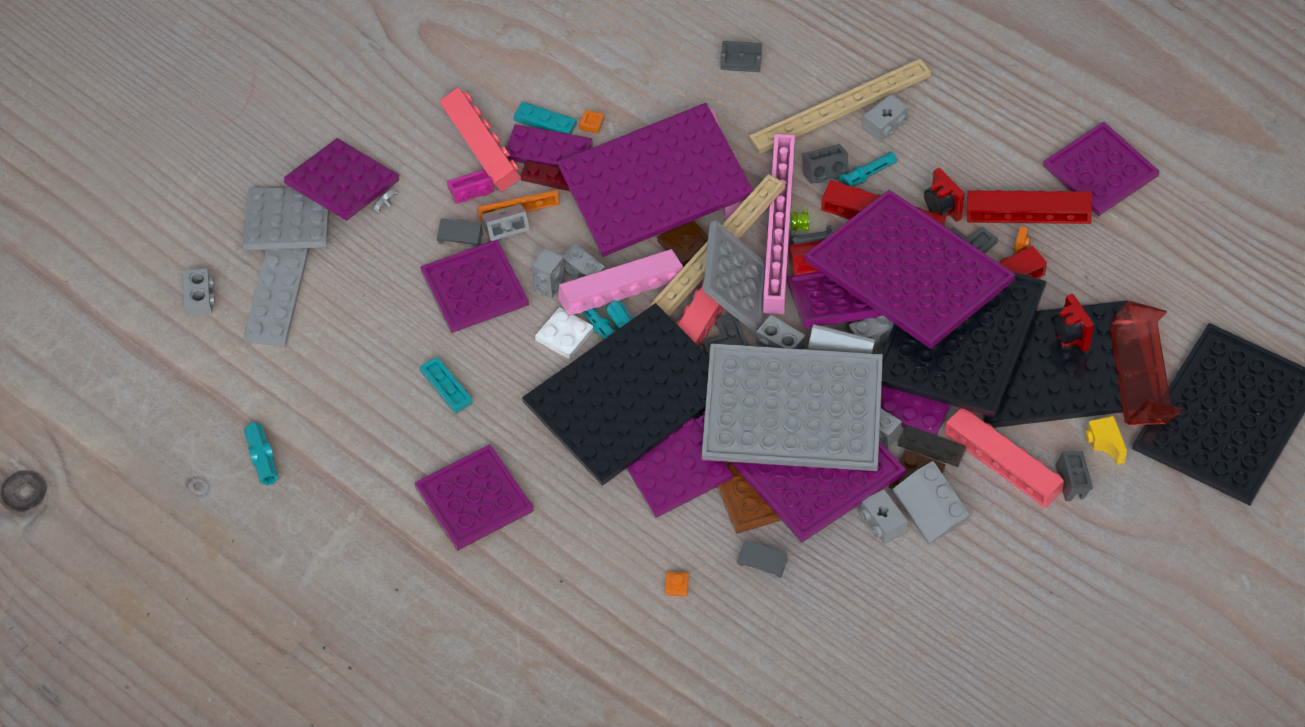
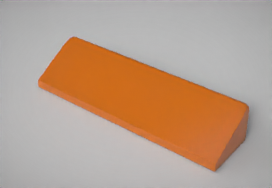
[477,190,559,221]

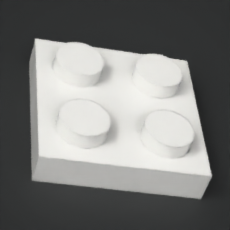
[535,307,594,359]

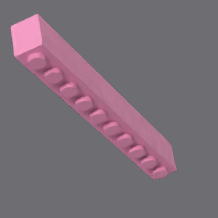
[763,134,795,314]

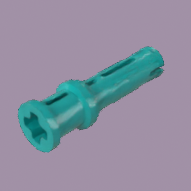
[839,151,897,187]
[582,308,616,340]

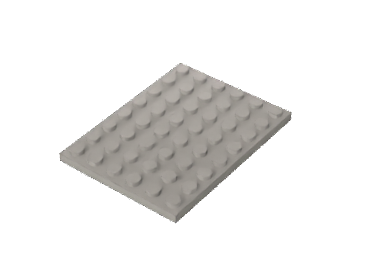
[702,344,883,471]

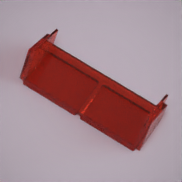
[1110,301,1183,425]

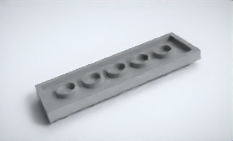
[244,248,310,347]

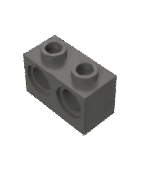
[802,144,849,184]

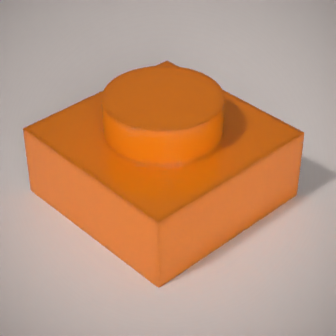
[579,110,604,134]
[1014,226,1031,255]
[665,572,689,596]

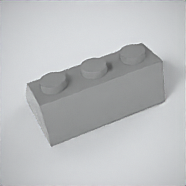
[807,324,875,354]
[892,461,970,544]

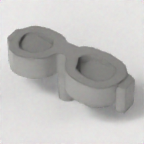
[373,189,398,214]

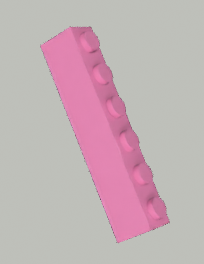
[558,249,683,316]

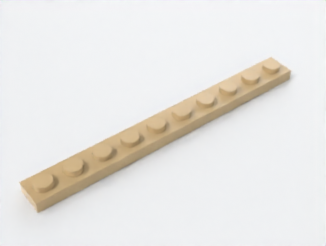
[749,59,931,154]
[644,174,786,316]

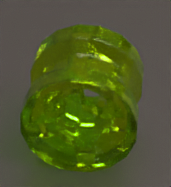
[791,210,809,232]

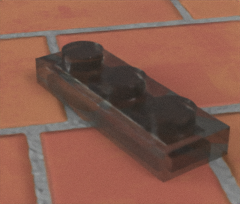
[898,425,966,467]

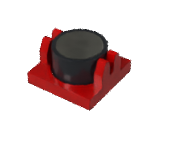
[924,168,965,222]
[1053,293,1094,352]

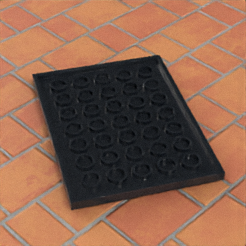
[881,272,1047,418]
[983,300,1156,428]
[522,303,710,486]
[1132,323,1305,506]

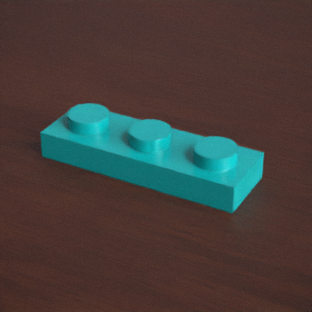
[514,101,577,134]
[420,357,473,414]

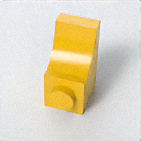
[1085,416,1127,465]

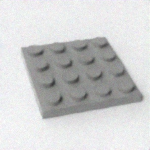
[243,187,329,250]
[703,220,766,333]

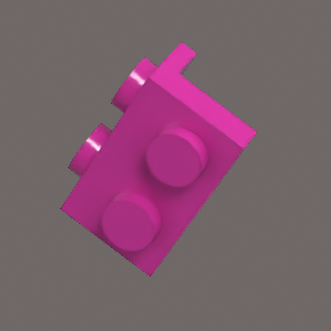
[447,169,494,204]

